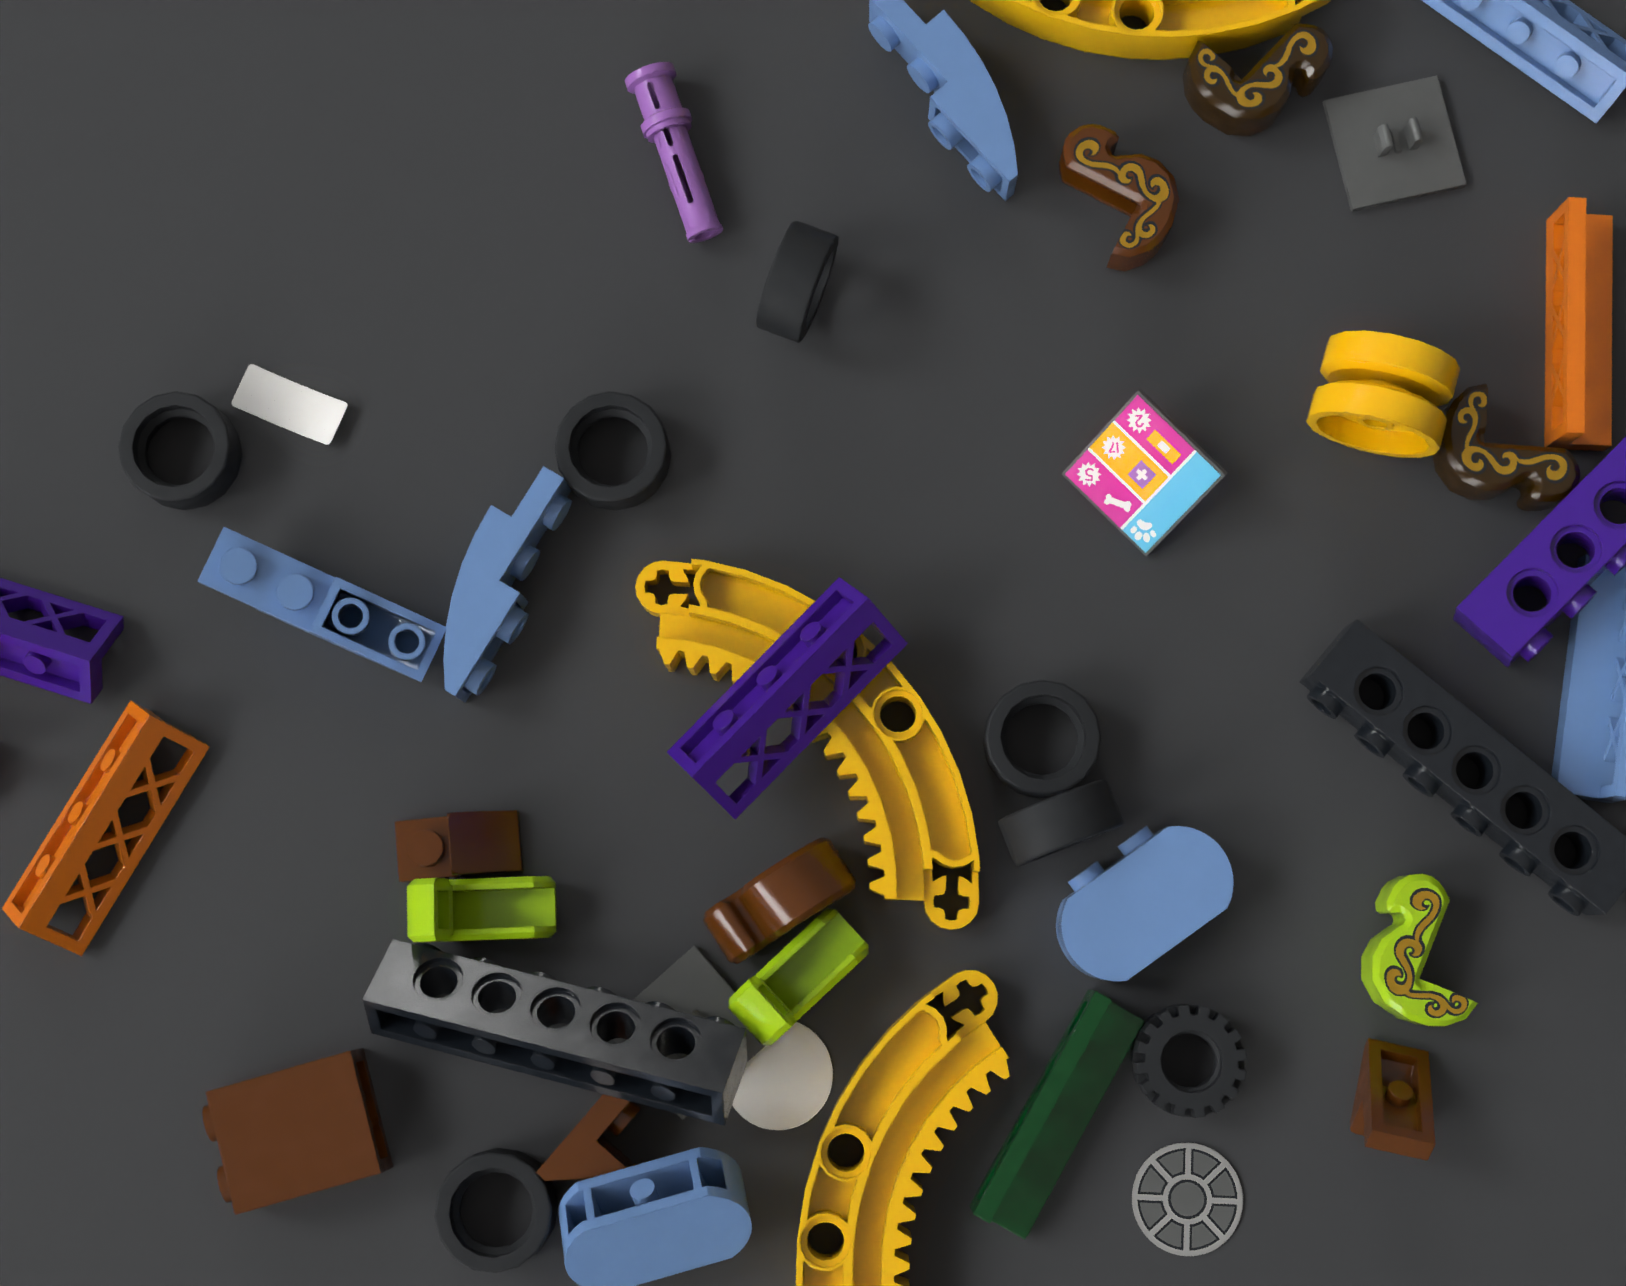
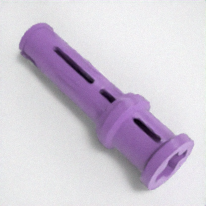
[624,62,723,243]

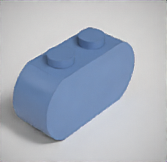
[1056,825,1234,981]
[559,1147,752,1286]

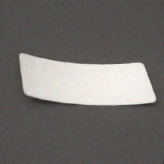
[232,364,348,445]

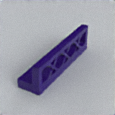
[667,577,908,820]
[0,578,124,704]

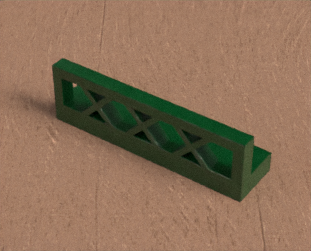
[969,989,1144,1240]

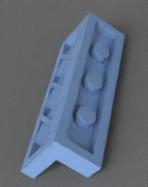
[1421,0,1626,124]
[1551,554,1626,803]

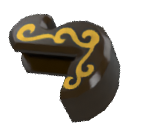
[1183,24,1333,136]
[1433,384,1580,511]

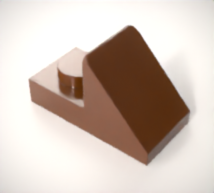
[395,810,523,883]
[1350,1038,1436,1161]
[536,1094,642,1181]

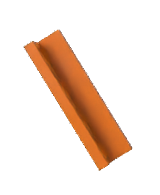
[1544,197,1613,451]
[2,700,210,956]

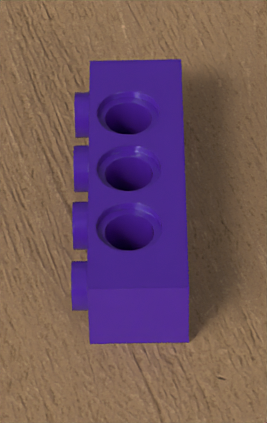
[1453,437,1626,668]

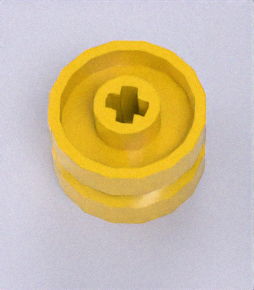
[1306,330,1460,458]

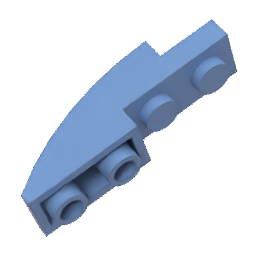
[868,0,1018,201]
[443,466,572,703]
[198,527,446,682]

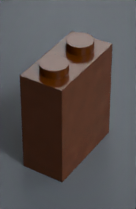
[202,1048,393,1215]

